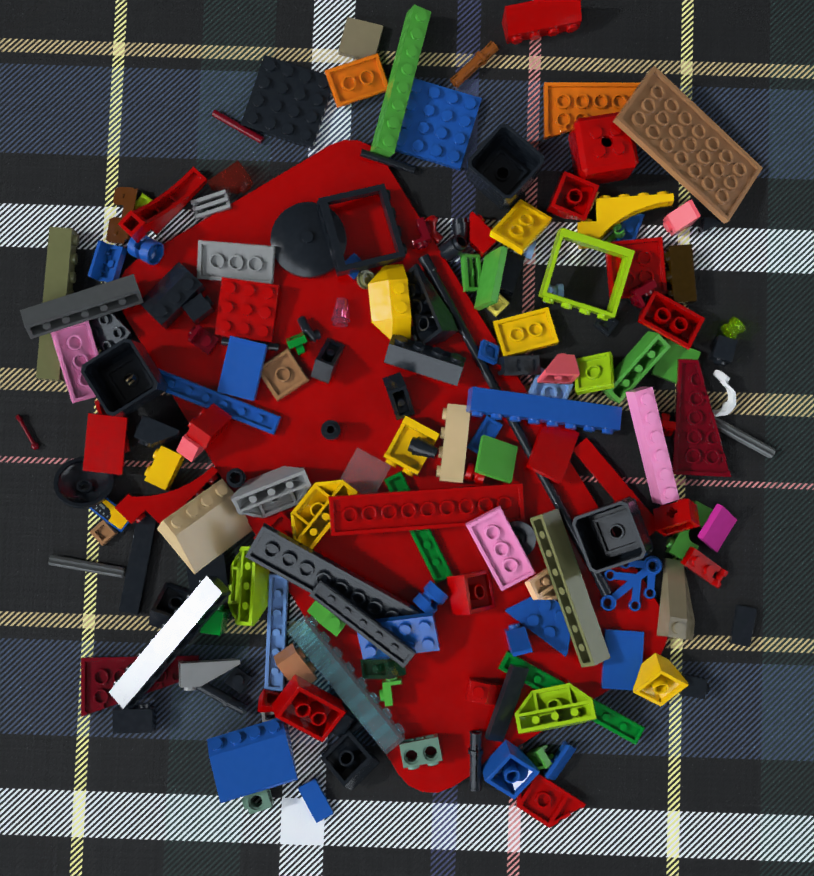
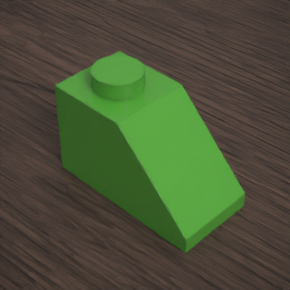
[307,600,346,637]

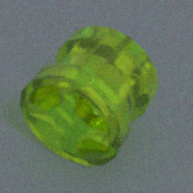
[721,317,746,339]

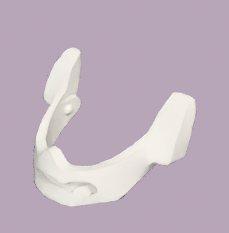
[712,370,736,417]

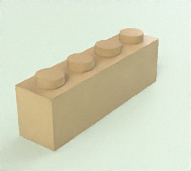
[436,403,470,484]

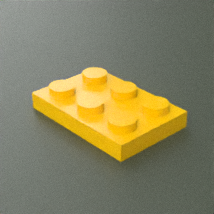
[490,199,552,255]
[493,307,559,357]

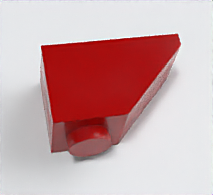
[465,677,503,705]

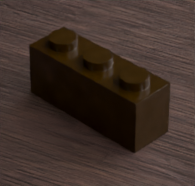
[664,244,697,305]

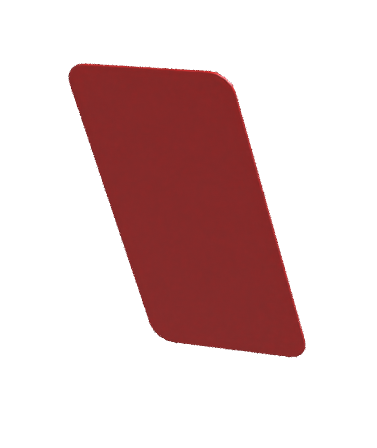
[121,140,667,793]

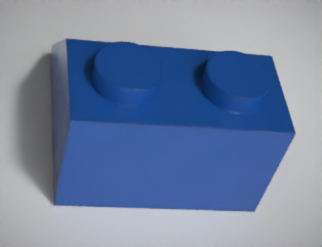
[481,740,540,800]

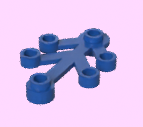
[600,556,662,611]

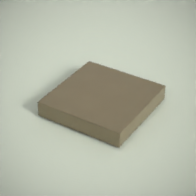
[338,17,384,59]

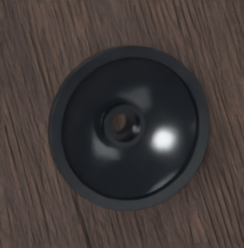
[53,457,114,509]

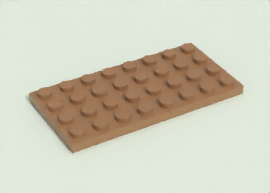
[613,66,763,224]

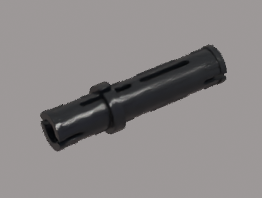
[196,683,248,716]
[468,730,484,792]

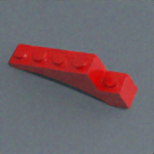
[118,167,208,243]
[114,466,219,524]

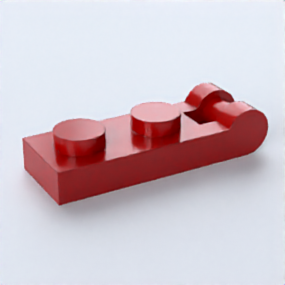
[680,546,729,589]

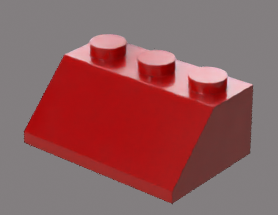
[637,290,705,350]

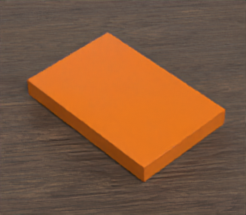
[324,53,388,108]

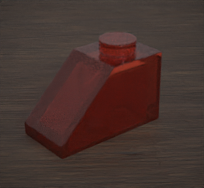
[207,160,253,194]

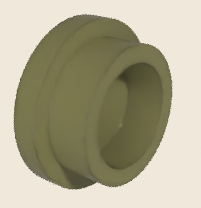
[357,270,374,289]

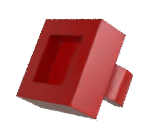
[660,413,676,437]

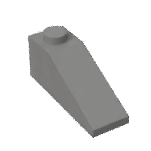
[178,658,240,691]

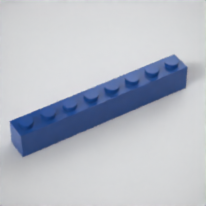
[466,387,622,434]

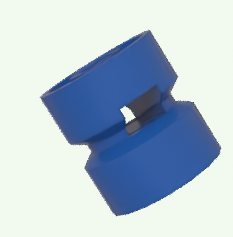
[127,235,164,265]
[412,580,449,613]

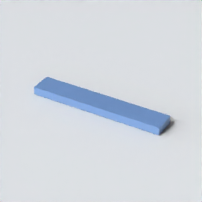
[264,573,289,691]

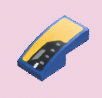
[89,497,129,532]

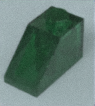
[360,657,406,679]

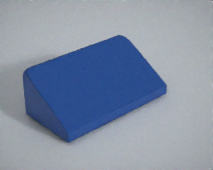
[543,741,576,781]

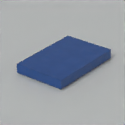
[217,336,268,401]
[601,629,644,690]

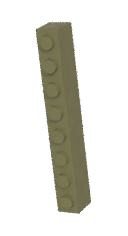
[36,227,80,382]
[529,509,611,668]

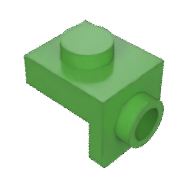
[379,675,402,707]

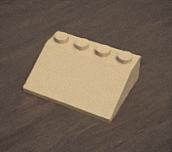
[157,479,252,574]

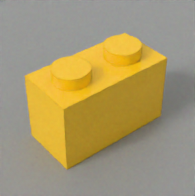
[144,446,185,491]

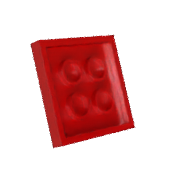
[605,237,667,299]
[215,277,280,342]

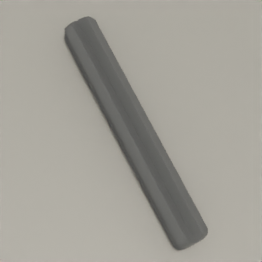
[714,416,776,458]
[48,555,125,578]

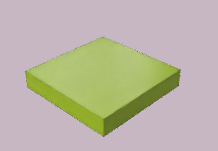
[575,351,615,395]

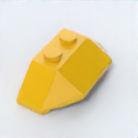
[368,264,411,340]
[290,480,358,549]

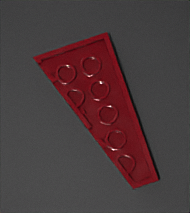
[672,359,731,477]
[81,655,199,717]

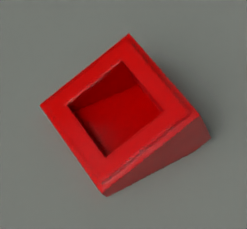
[257,689,280,712]

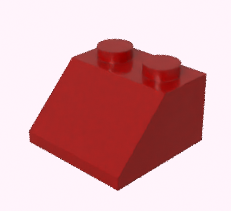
[546,171,599,221]
[447,569,495,616]

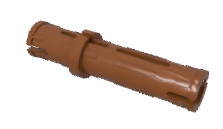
[450,41,499,88]

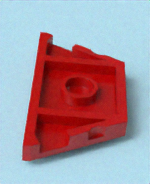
[516,773,586,828]

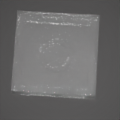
[340,447,391,494]

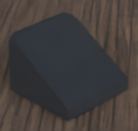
[698,217,722,234]

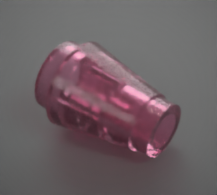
[331,298,350,327]

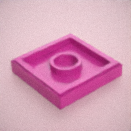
[697,504,737,552]

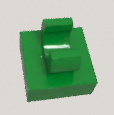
[286,332,307,355]

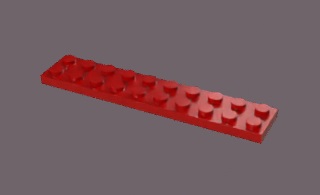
[328,483,525,536]

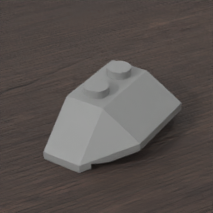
[231,466,311,518]

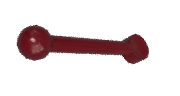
[15,414,39,450]

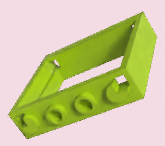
[538,228,635,321]

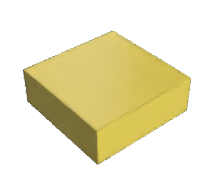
[486,293,509,317]

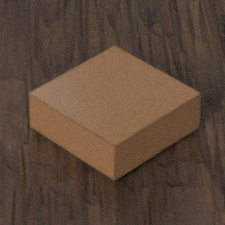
[90,520,118,546]

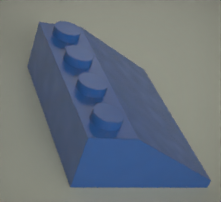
[207,718,298,803]

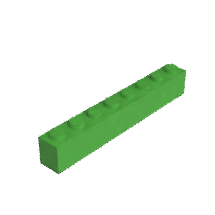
[370,4,431,158]

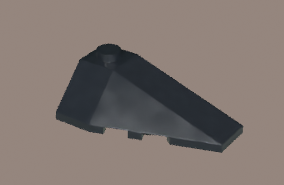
[406,264,458,346]

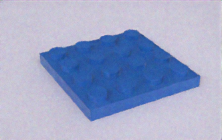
[395,78,482,171]

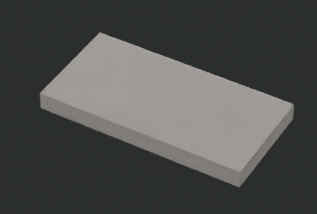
[197,240,276,284]

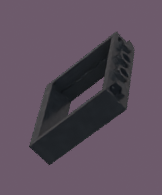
[316,183,407,277]

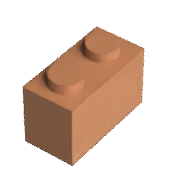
[273,643,317,683]

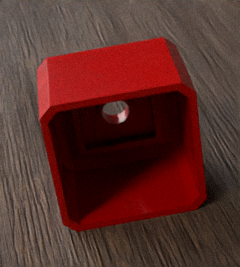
[568,112,639,184]

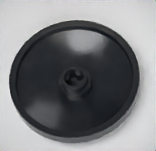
[270,202,347,279]

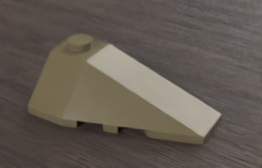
[657,558,695,641]

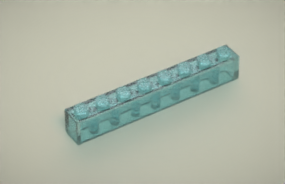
[287,614,405,755]

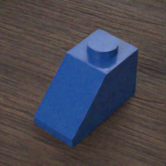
[504,623,533,657]

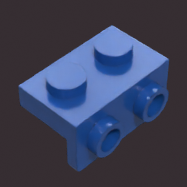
[88,240,127,283]

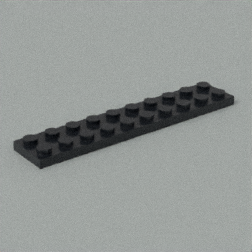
[245,523,436,622]

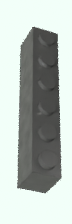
[20,274,144,339]

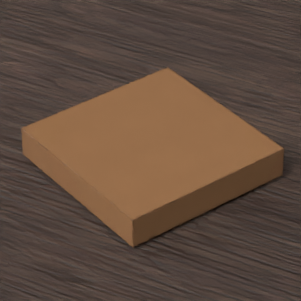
[261,348,310,401]

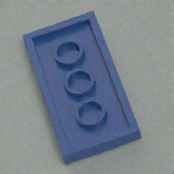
[357,612,440,659]

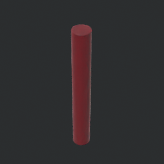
[212,109,264,144]

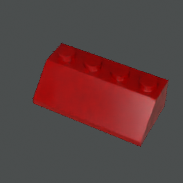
[502,0,582,44]

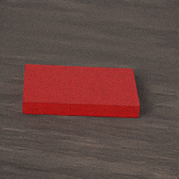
[83,413,129,475]
[526,422,579,484]

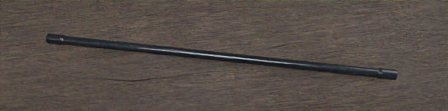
[418,254,613,597]

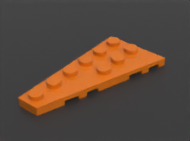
[543,82,640,140]

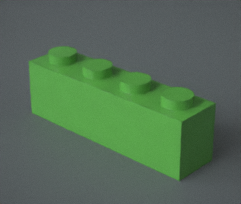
[601,331,671,404]

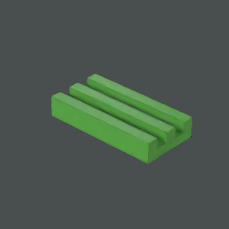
[460,253,481,292]

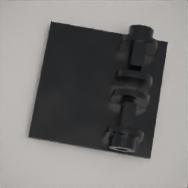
[90,313,133,352]

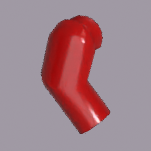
[425,215,444,244]

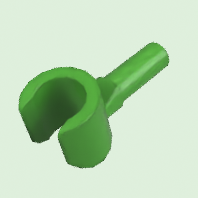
[605,224,625,242]

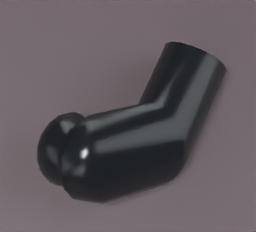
[297,316,321,342]

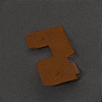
[106,187,138,244]

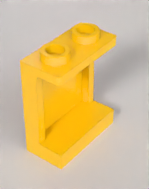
[383,416,440,477]

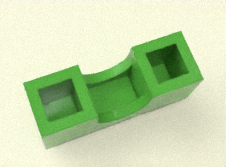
[665,501,713,560]

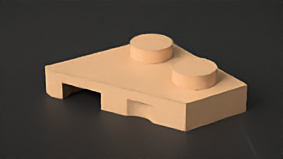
[524,568,558,600]

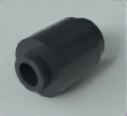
[440,235,467,261]
[321,420,342,441]
[331,706,356,737]

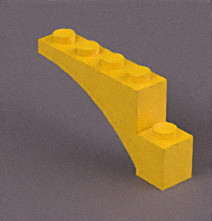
[577,191,674,249]

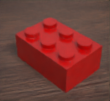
[272,674,346,742]

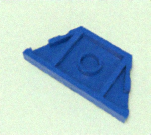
[505,597,570,657]

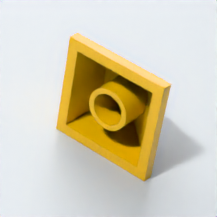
[633,653,689,707]

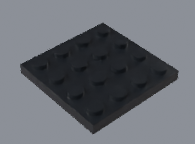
[241,55,332,150]

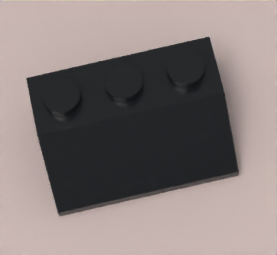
[141,262,206,329]

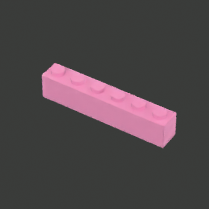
[626,387,680,505]

